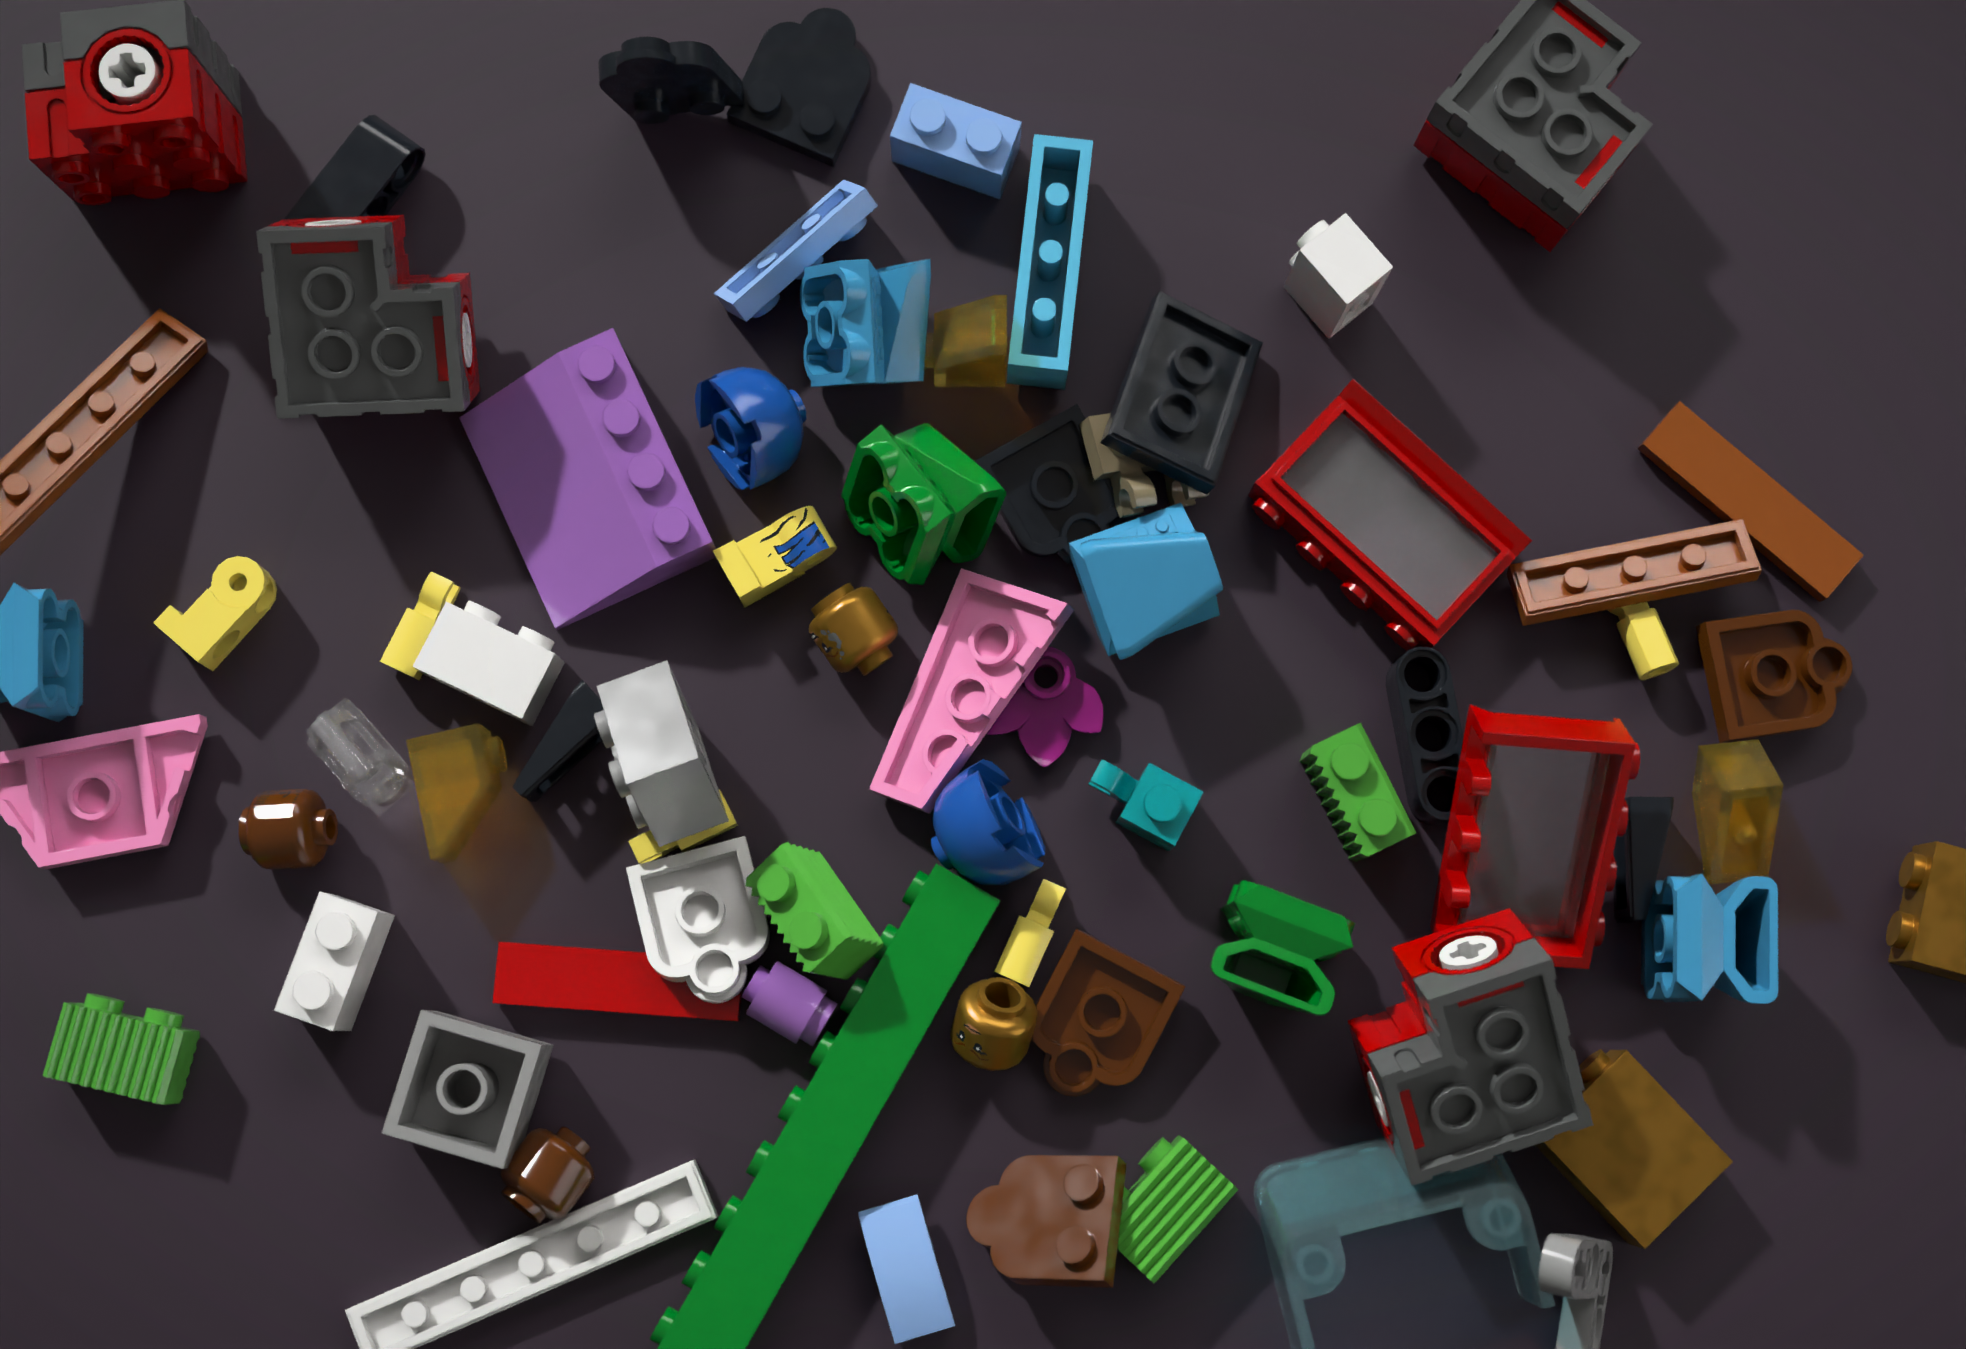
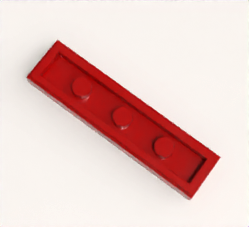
[492,942,742,1021]

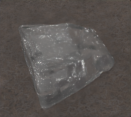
[305,698,419,817]

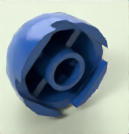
[695,367,806,490]
[931,759,1045,885]

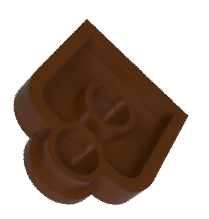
[1696,610,1852,743]
[1032,928,1185,1097]
[966,1155,1127,1288]

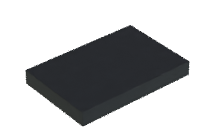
[1100,291,1263,495]

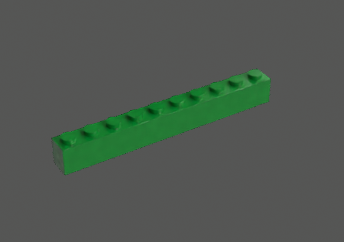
[649,864,1000,1349]

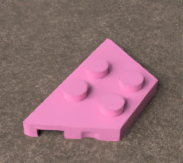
[0,714,208,869]

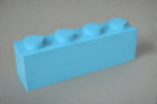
[1006,134,1093,390]

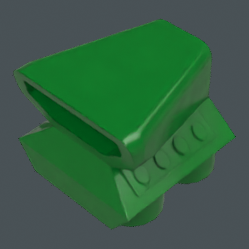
[841,423,1007,585]
[1210,880,1355,1016]

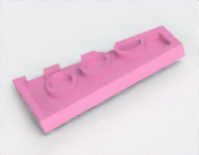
[869,568,1074,814]

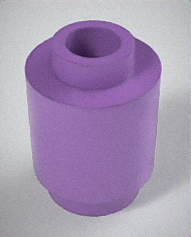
[742,961,838,1047]

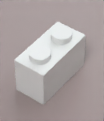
[1284,213,1393,339]
[413,600,565,726]
[274,891,395,1031]

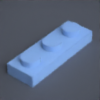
[714,180,878,322]

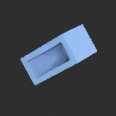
[890,83,1022,199]

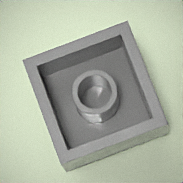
[594,660,729,847]
[382,1010,554,1169]

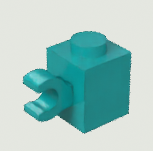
[1088,760,1203,852]

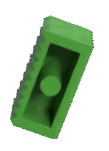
[1300,723,1416,862]
[745,842,884,980]
[43,993,200,1105]
[1117,1135,1239,1283]

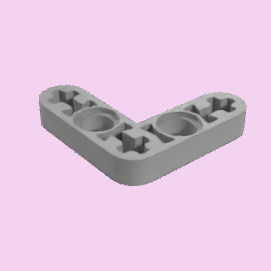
[1539,1233,1613,1349]

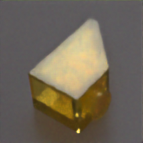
[925,295,1007,387]
[406,723,507,864]
[1692,739,1784,884]

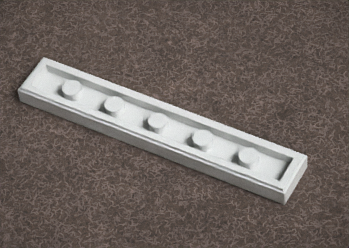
[345,1159,719,1349]

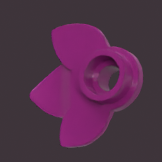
[987,647,1103,768]

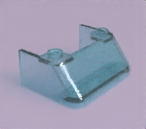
[1254,1137,1555,1349]

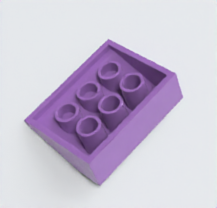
[459,328,716,630]

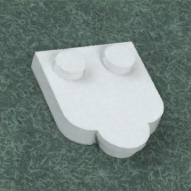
[626,836,770,1003]

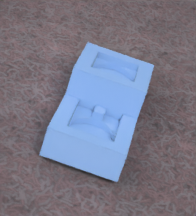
[858,1194,955,1344]

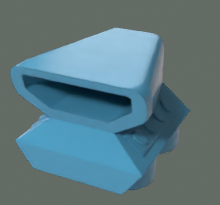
[800,259,931,387]
[1069,502,1223,660]
[0,583,84,722]
[1641,874,1778,1004]

